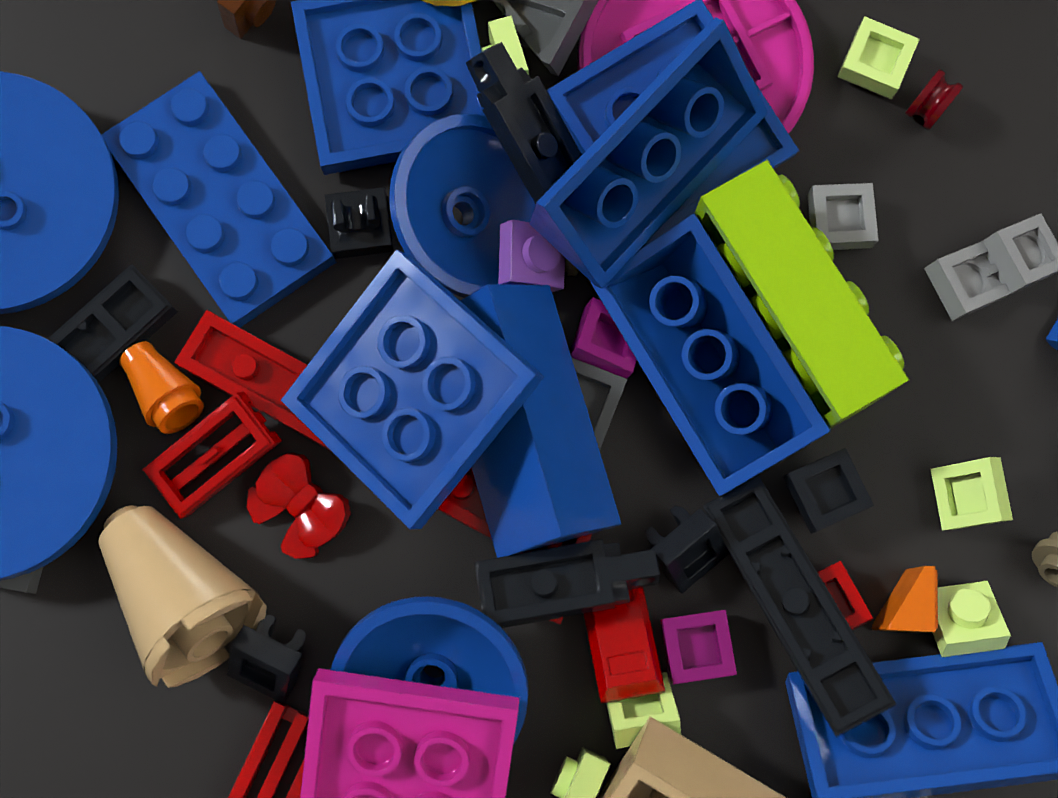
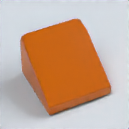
[872,566,938,633]

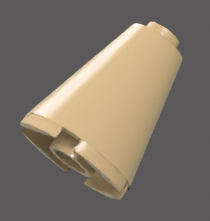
[98,505,267,688]

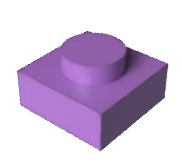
[498,220,565,292]

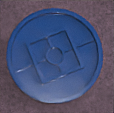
[0,71,119,314]
[0,326,117,581]

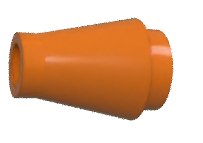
[119,341,204,434]

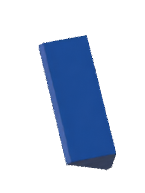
[530,17,768,289]
[591,213,832,497]
[460,284,621,558]

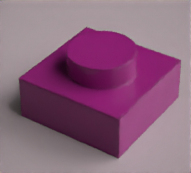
[570,297,637,379]
[659,610,737,684]

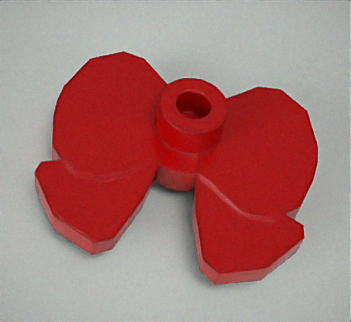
[247,452,351,559]

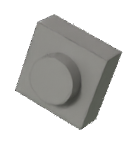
[807,183,879,250]

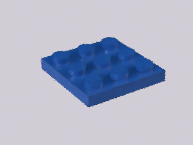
[291,0,485,175]
[546,0,799,248]
[281,249,544,529]

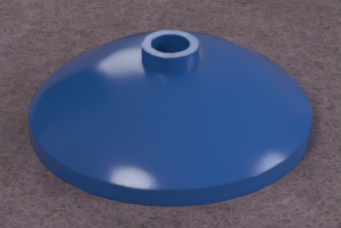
[389,114,536,298]
[331,597,528,744]

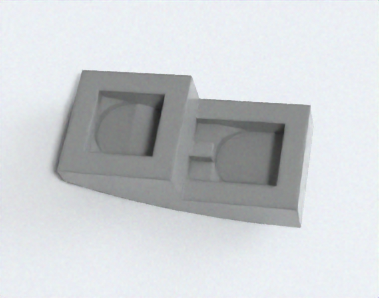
[924,213,1058,321]

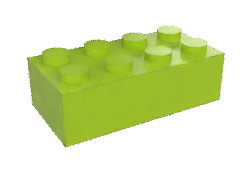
[694,160,909,428]

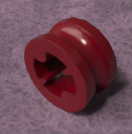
[905,69,964,131]

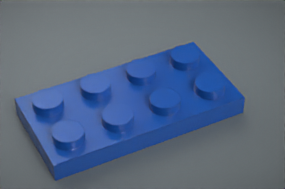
[102,71,336,328]
[785,642,1058,798]

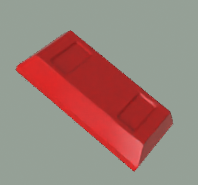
[584,587,665,703]

